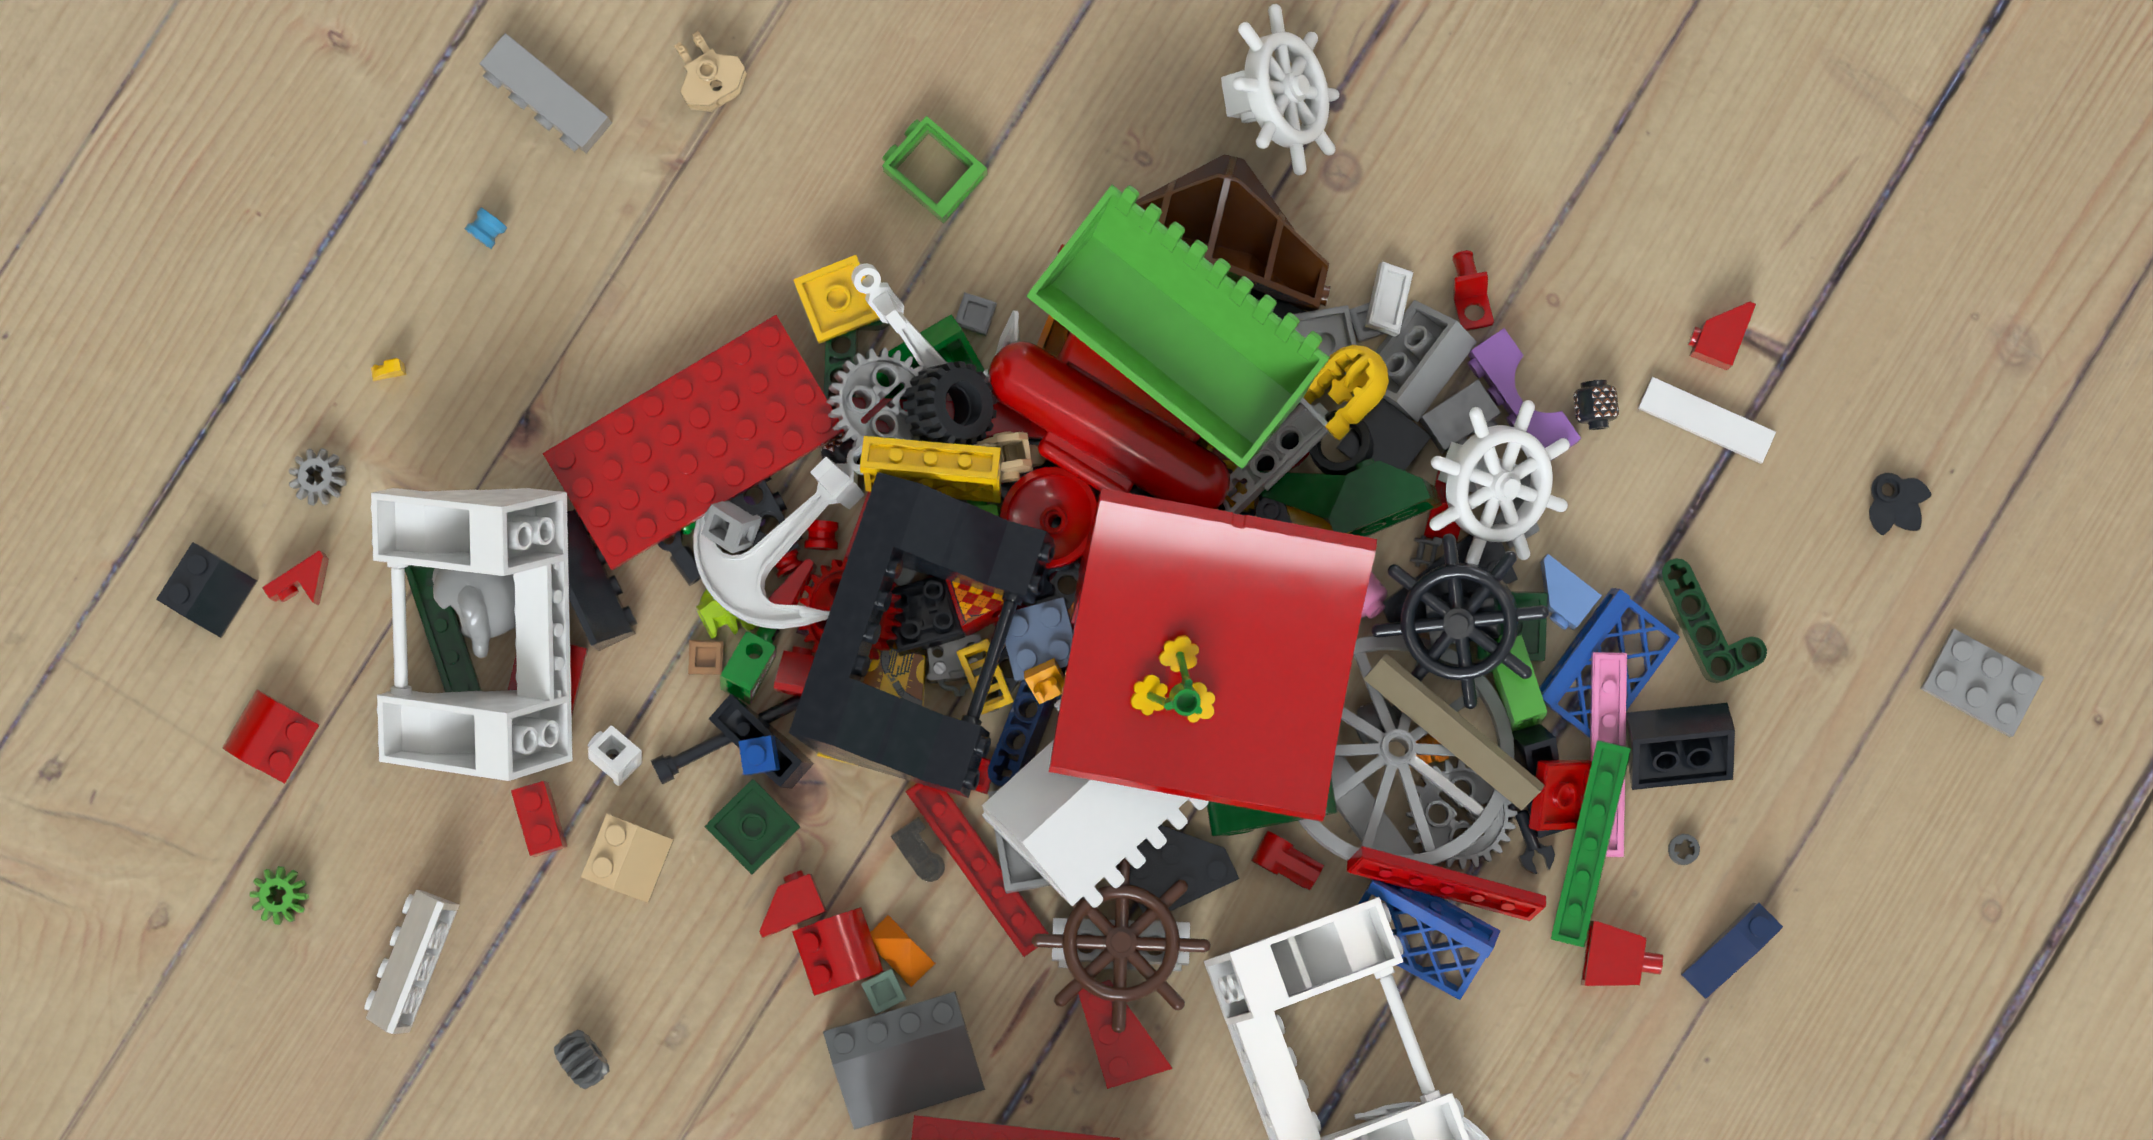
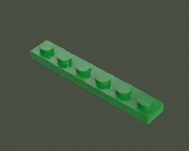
[1551,740,1632,948]

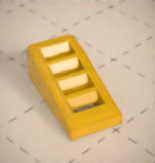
[956,638,1014,715]

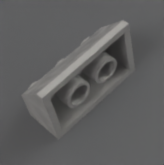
[1376,300,1477,422]

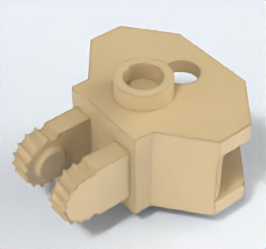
[674,31,747,112]
[975,432,1046,483]

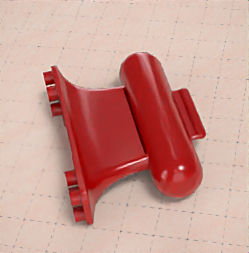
[988,244,1230,509]

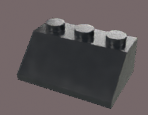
[1626,702,1735,790]

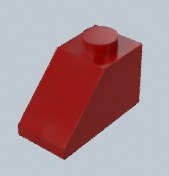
[1688,301,1756,370]
[773,646,815,697]
[759,870,827,938]

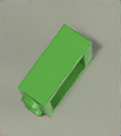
[882,116,988,224]

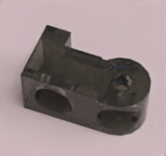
[890,817,945,882]

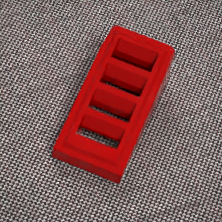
[768,558,817,605]

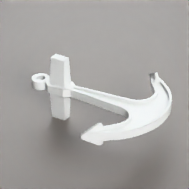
[851,263,1020,402]
[694,445,865,629]

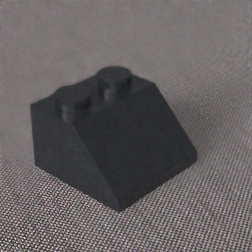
[156,542,258,638]

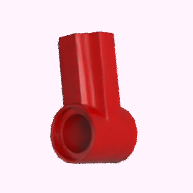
[1251,831,1324,891]

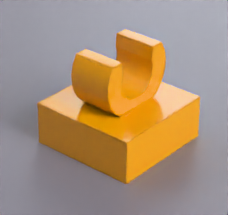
[1024,658,1065,704]

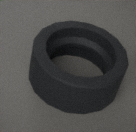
[1309,410,1374,476]

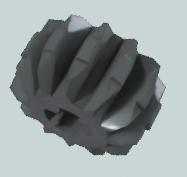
[554,1029,610,1089]

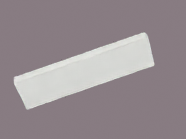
[1638,377,1776,464]

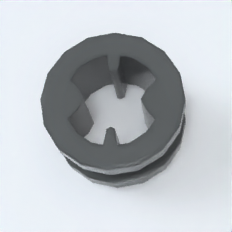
[1668,834,1700,865]

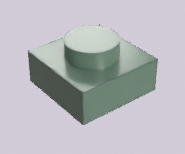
[861,969,907,1014]

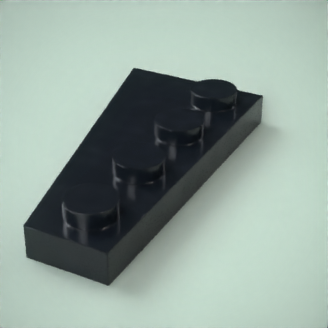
[1383,524,1518,623]

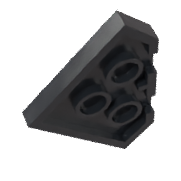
[1130,825,1239,913]

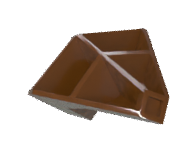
[1136,154,1331,312]

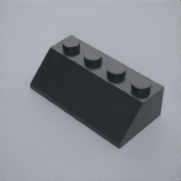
[567,509,638,651]

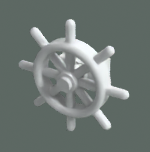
[1221,4,1339,175]
[1429,400,1570,565]

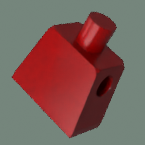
[1581,921,1663,986]

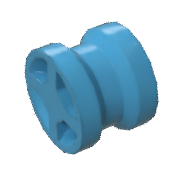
[464,207,507,249]

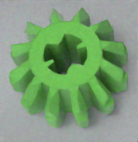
[249,866,309,925]

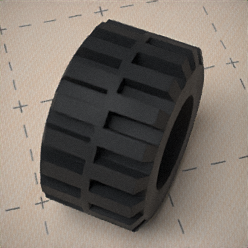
[903,361,997,445]

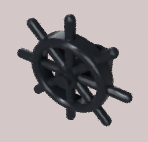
[1371,534,1549,709]

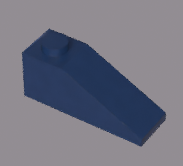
[1681,902,1783,999]

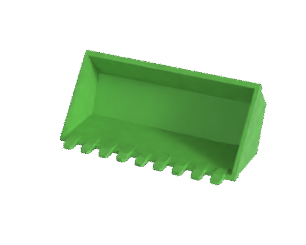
[1026,185,1330,469]

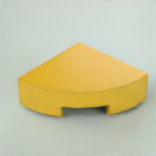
[371,358,406,381]

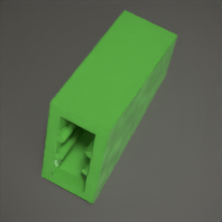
[1487,635,1547,732]

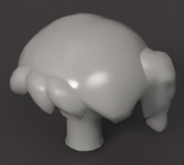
[432,568,516,658]

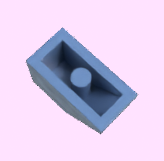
[1540,554,1602,630]

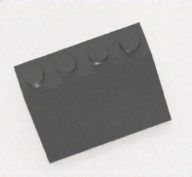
[823,991,985,1130]

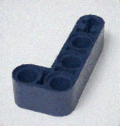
[988,669,1066,787]

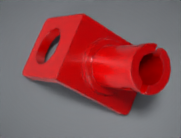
[1452,250,1494,331]

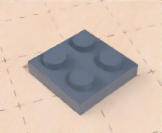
[998,597,1073,682]

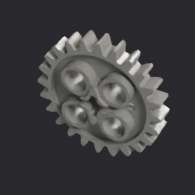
[827,348,924,451]
[1406,759,1517,869]

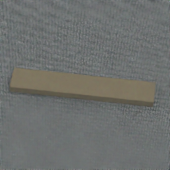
[1364,654,1545,811]

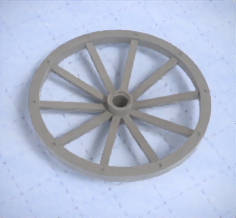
[1298,635,1514,865]

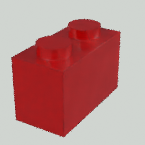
[511,780,567,857]

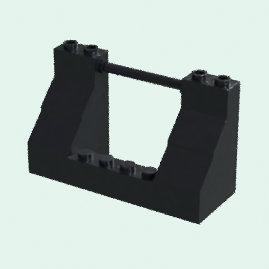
[789,472,1056,798]

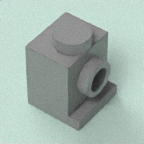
[701,501,762,553]

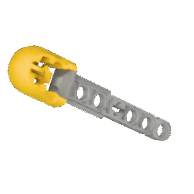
[1222,345,1389,514]

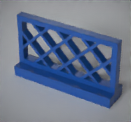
[1539,588,1680,739]
[1357,879,1501,1000]

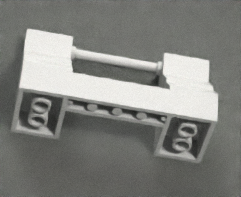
[371,488,572,781]
[1204,897,1474,1140]

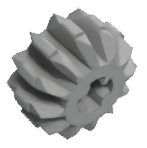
[289,448,347,506]

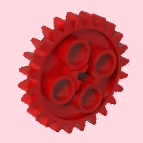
[799,557,903,660]

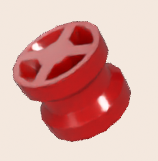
[804,520,839,551]

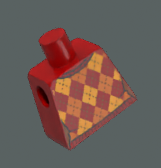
[946,580,1004,636]

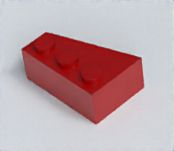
[1078,980,1173,1089]

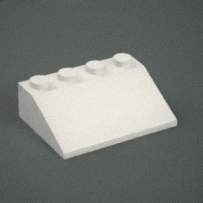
[364,890,459,1034]

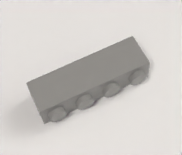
[479,33,612,154]

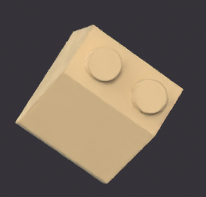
[581,813,674,903]

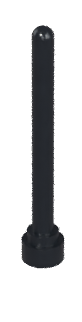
[651,696,801,785]

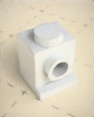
[588,725,642,786]

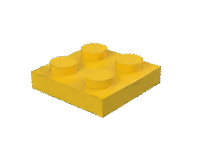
[793,255,880,344]

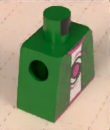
[720,626,780,705]

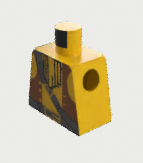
[863,641,926,707]

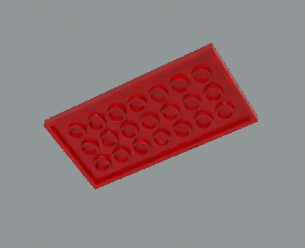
[542,315,845,570]

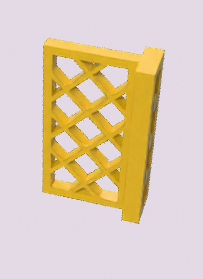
[860,436,1001,503]

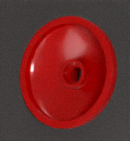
[1000,467,1098,569]

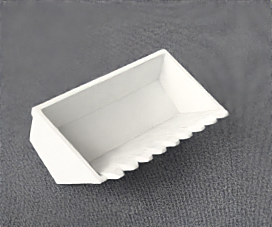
[982,699,1209,908]

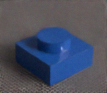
[738,735,780,775]

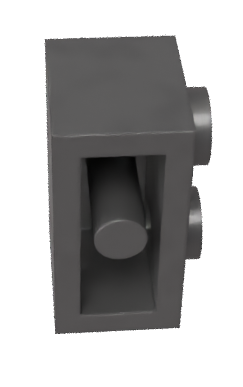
[1419,380,1501,454]

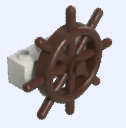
[1032,858,1211,1033]

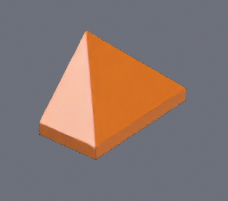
[870,915,936,987]

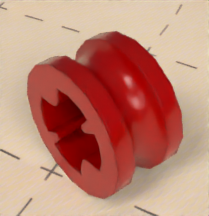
[774,550,803,578]

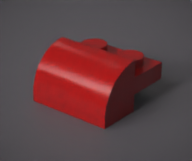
[222,689,319,784]
[792,907,884,996]

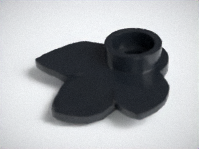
[1869,473,1932,535]

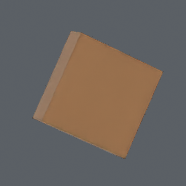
[688,640,724,675]

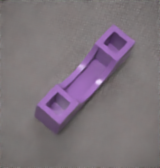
[1468,328,1581,461]

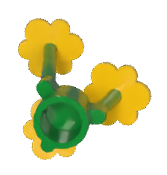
[1130,635,1215,722]

